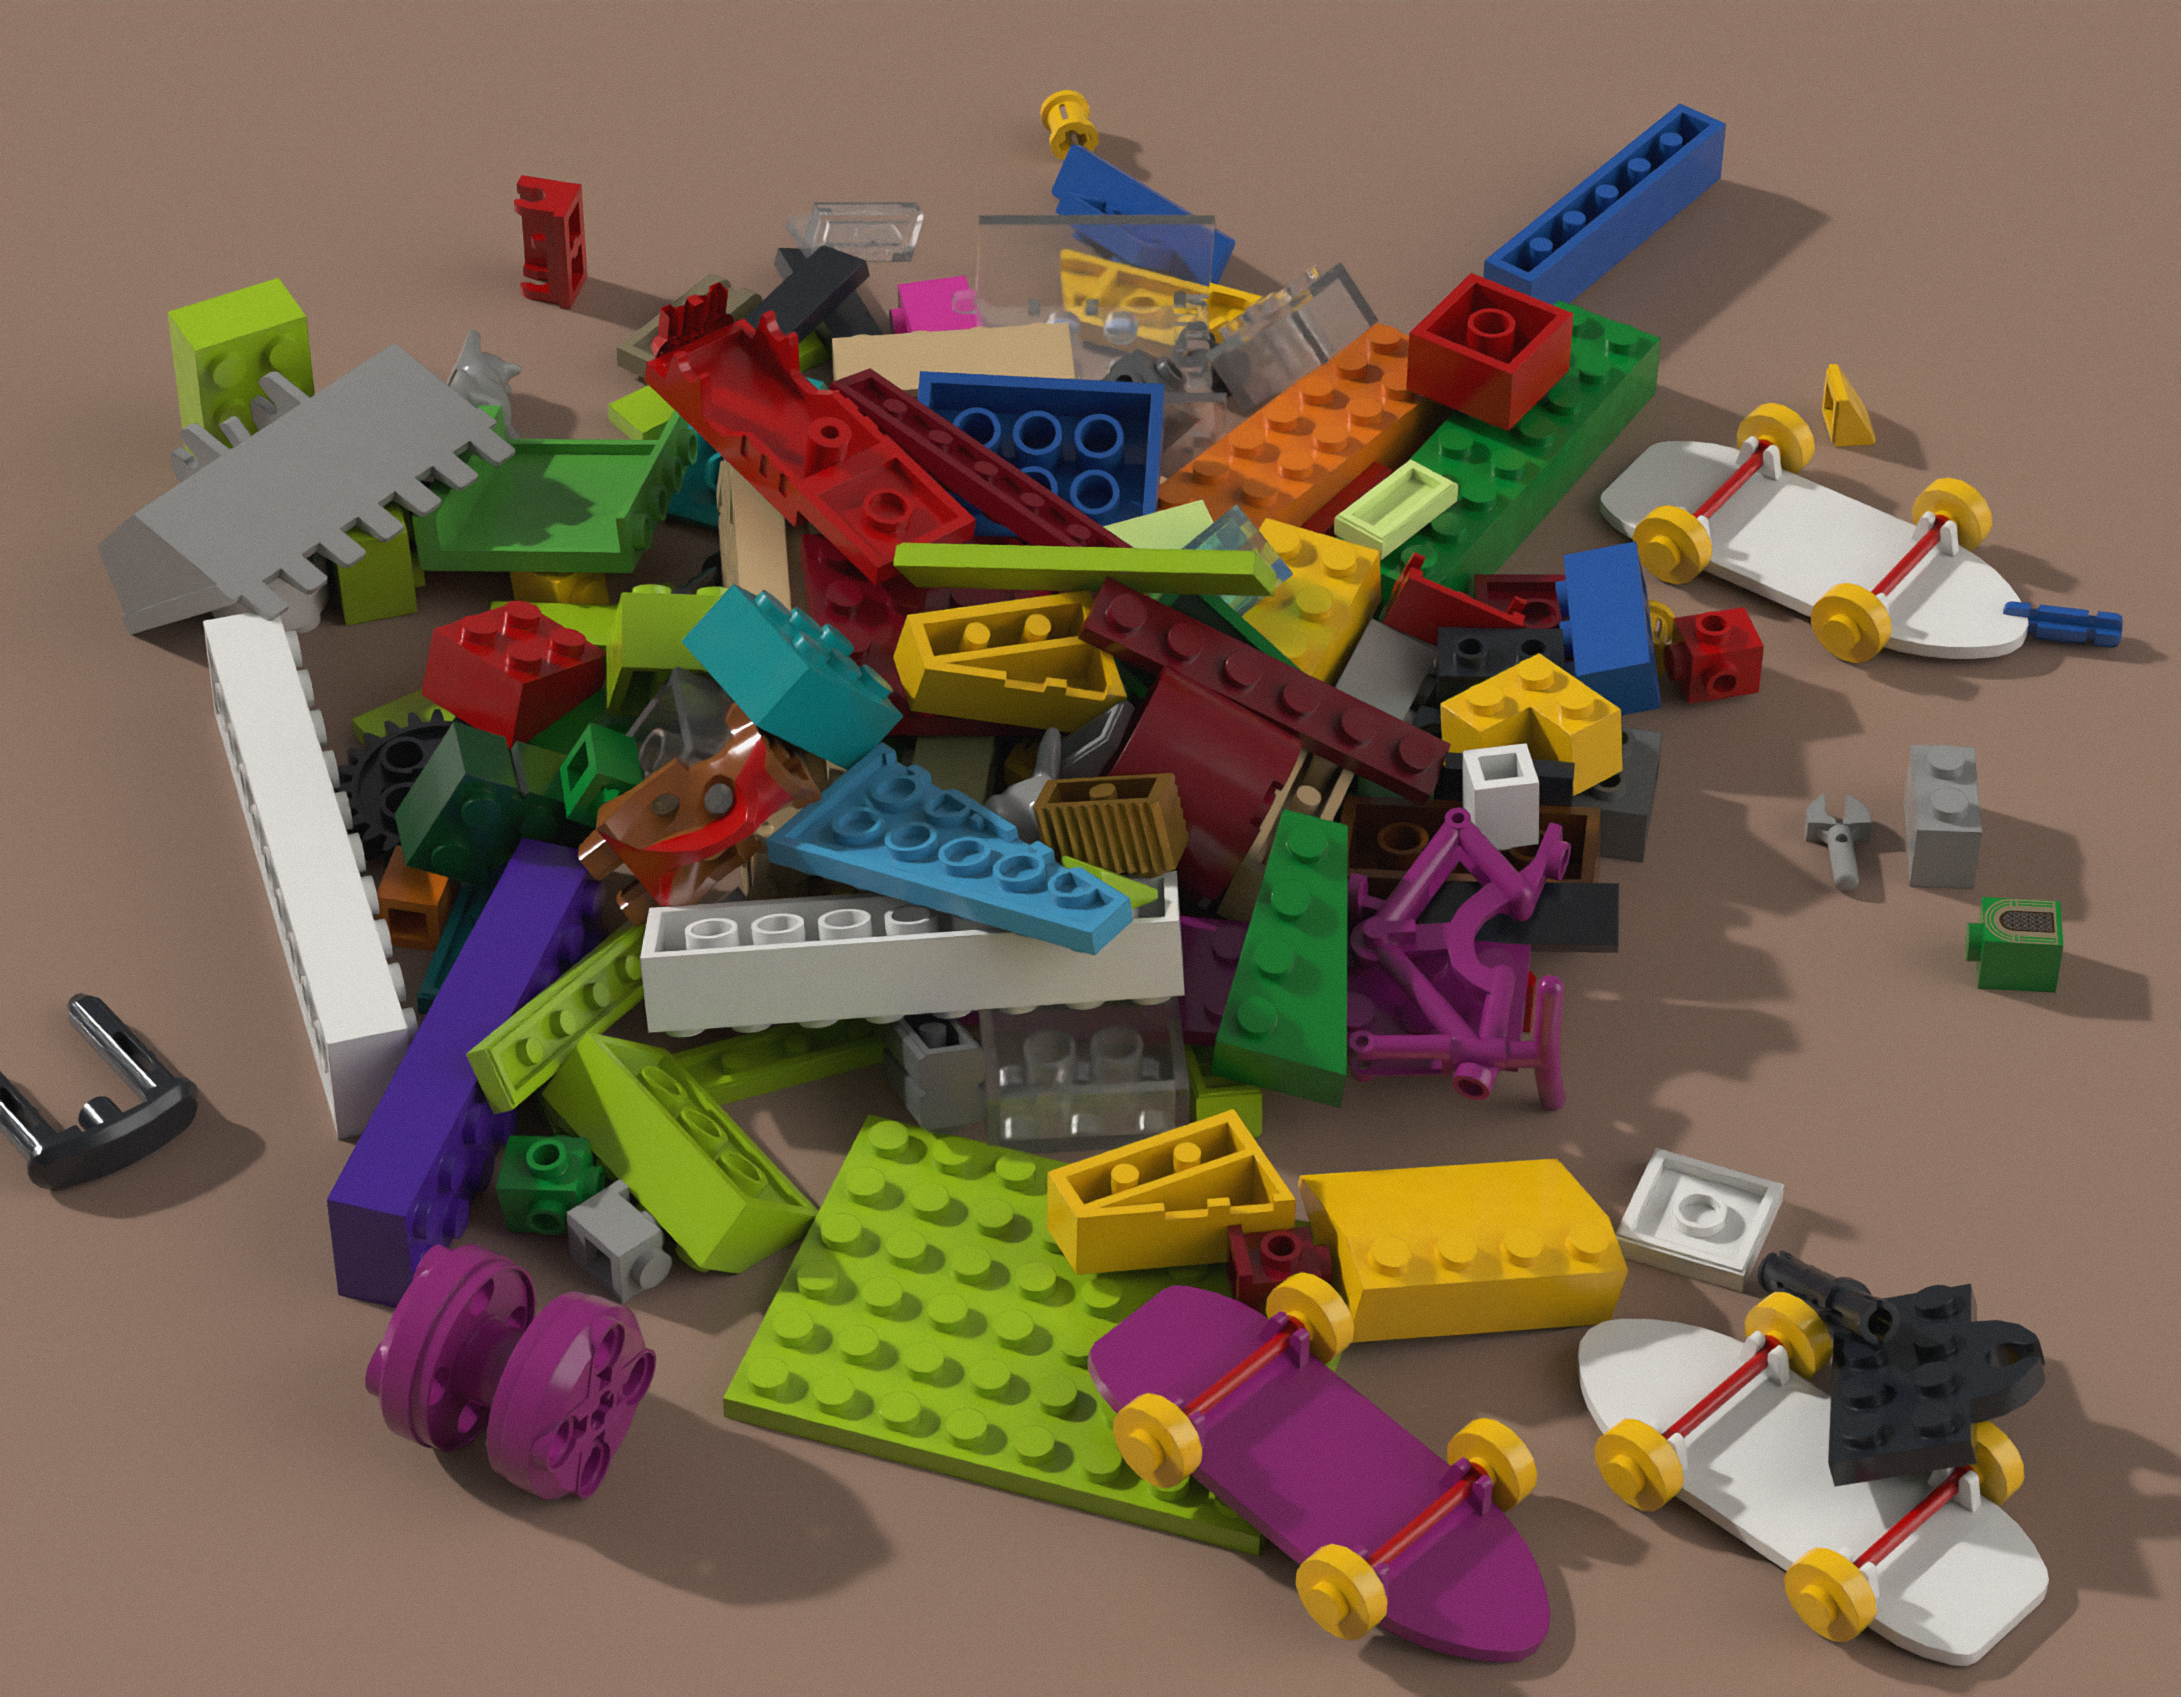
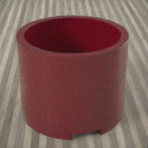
[1098,664,1303,911]

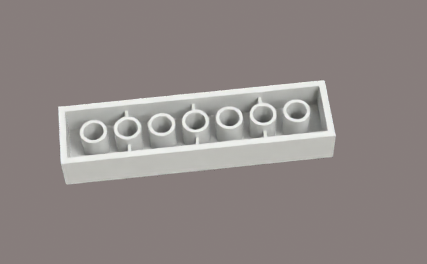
[640,871,1184,1037]

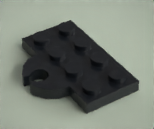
[1828,1284,2046,1487]

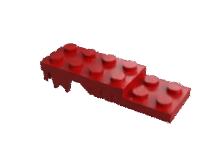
[644,282,976,586]

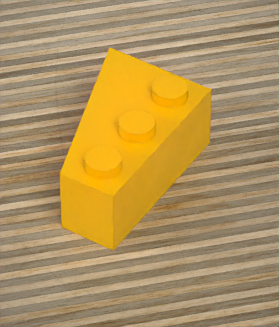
[893,590,1127,733]
[1047,1109,1296,1275]

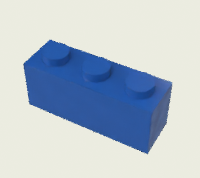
[1555,541,1661,716]

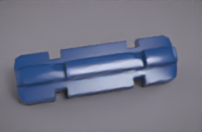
[2003,601,2123,648]

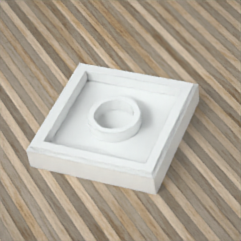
[1615,1148,1785,1292]

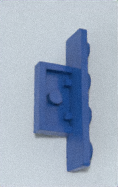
[1052,144,1235,284]

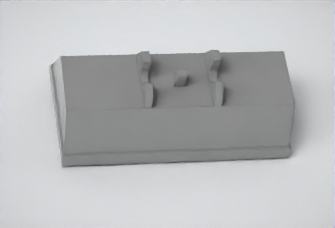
[96,342,515,635]

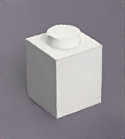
[1462,743,1539,850]

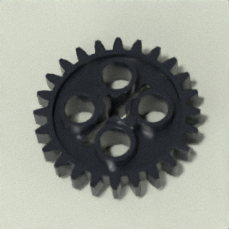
[334,709,521,870]

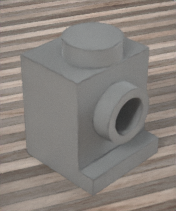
[567,1179,672,1304]

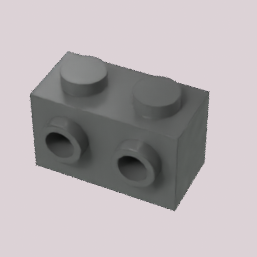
[1571,726,1663,862]

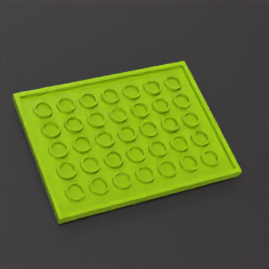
[723,1114,1343,1556]

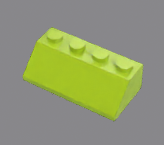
[541,1032,819,1274]

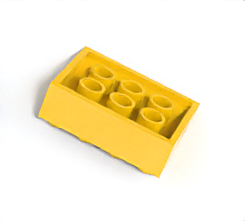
[1298,1158,1628,1343]

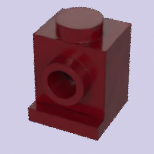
[1226,1224,1332,1318]

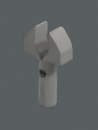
[1804,794,1871,892]

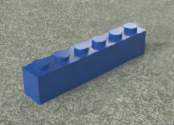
[1483,103,1726,305]

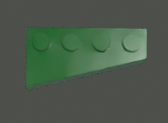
[1211,809,1348,1108]

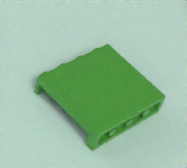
[412,405,698,573]

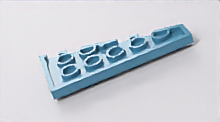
[766,742,1133,956]

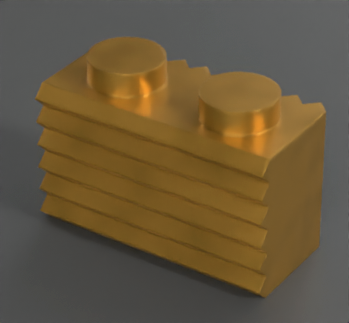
[1033,773,1189,878]

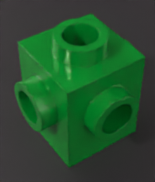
[496,1135,606,1235]

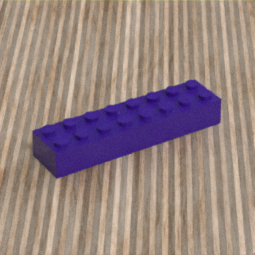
[327,837,609,1308]

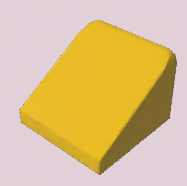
[1822,364,1876,447]

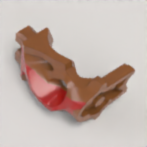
[578,703,822,927]

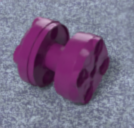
[365,1244,656,1500]

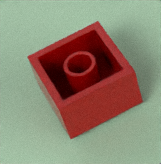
[1406,273,1574,431]
[421,600,606,750]

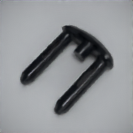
[0,993,199,1190]

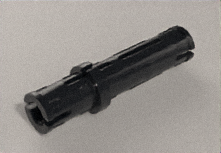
[1757,1251,1900,1345]

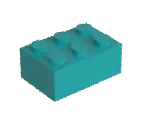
[681,583,903,770]

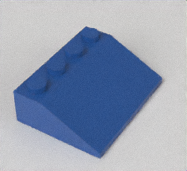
[917,371,1165,537]

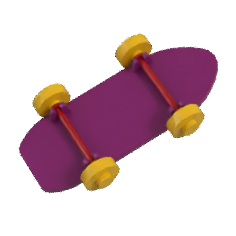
[1087,1272,1551,1663]

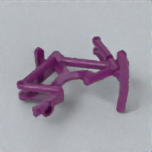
[1347,808,1571,1111]

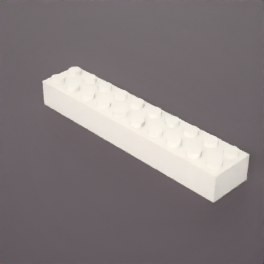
[203,612,419,1139]

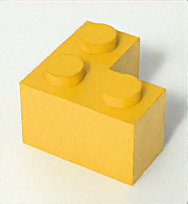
[1440,653,1623,796]

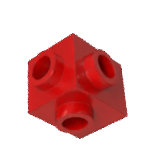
[1663,607,1764,704]

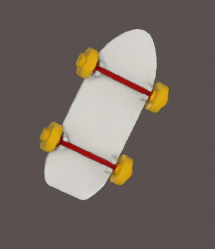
[1599,403,2029,663]
[1577,1292,2049,1666]

